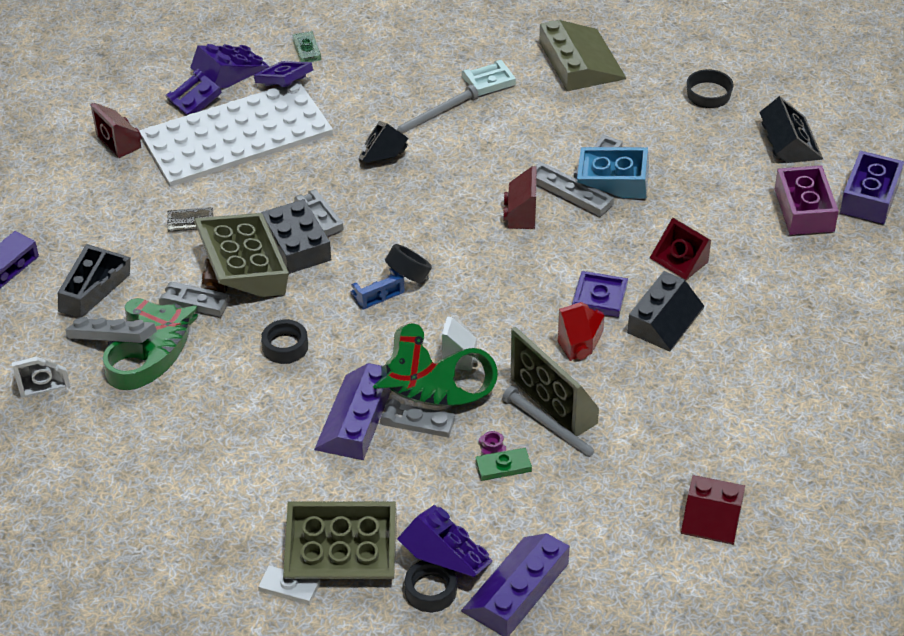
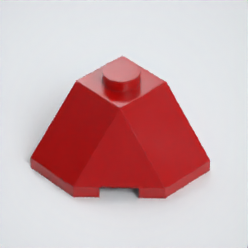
[557,302,605,361]

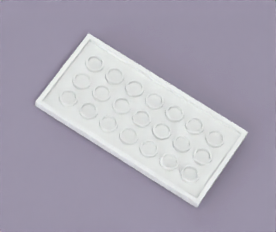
[139,81,333,187]

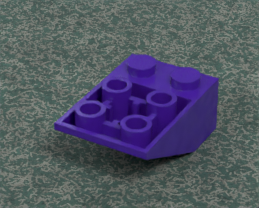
[190,44,270,88]
[397,504,493,577]

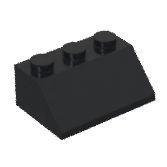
[759,96,823,163]
[627,271,704,352]

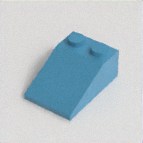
[577,147,649,199]

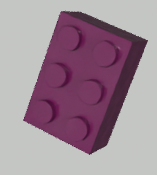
[774,165,839,235]

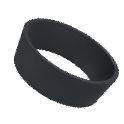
[687,69,734,108]

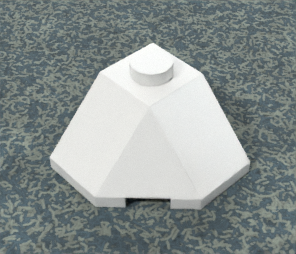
[442,316,479,371]
[12,356,70,398]

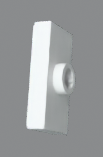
[258,566,320,606]

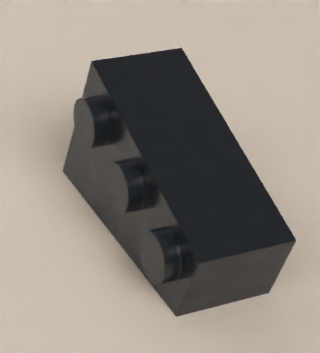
[58,244,131,318]

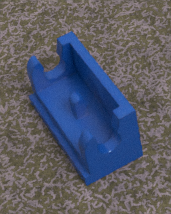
[350,268,405,310]

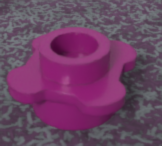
[479,431,506,455]

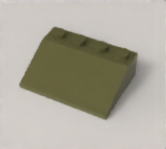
[539,20,626,91]
[194,213,289,297]
[510,326,599,436]
[283,501,397,579]

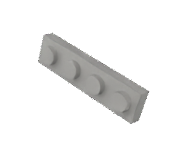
[536,161,614,217]
[65,317,157,343]

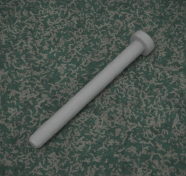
[397,84,478,133]
[502,386,594,456]

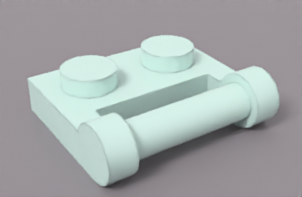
[462,60,516,96]

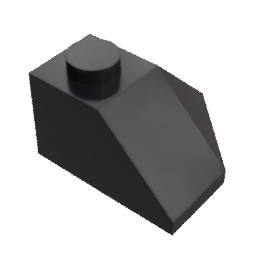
[359,121,409,162]

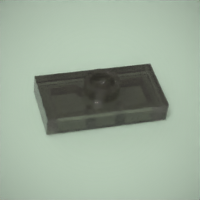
[167,207,214,232]

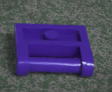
[165,69,222,116]

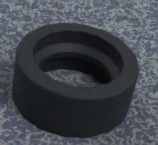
[385,244,432,283]
[261,319,308,364]
[404,560,457,613]

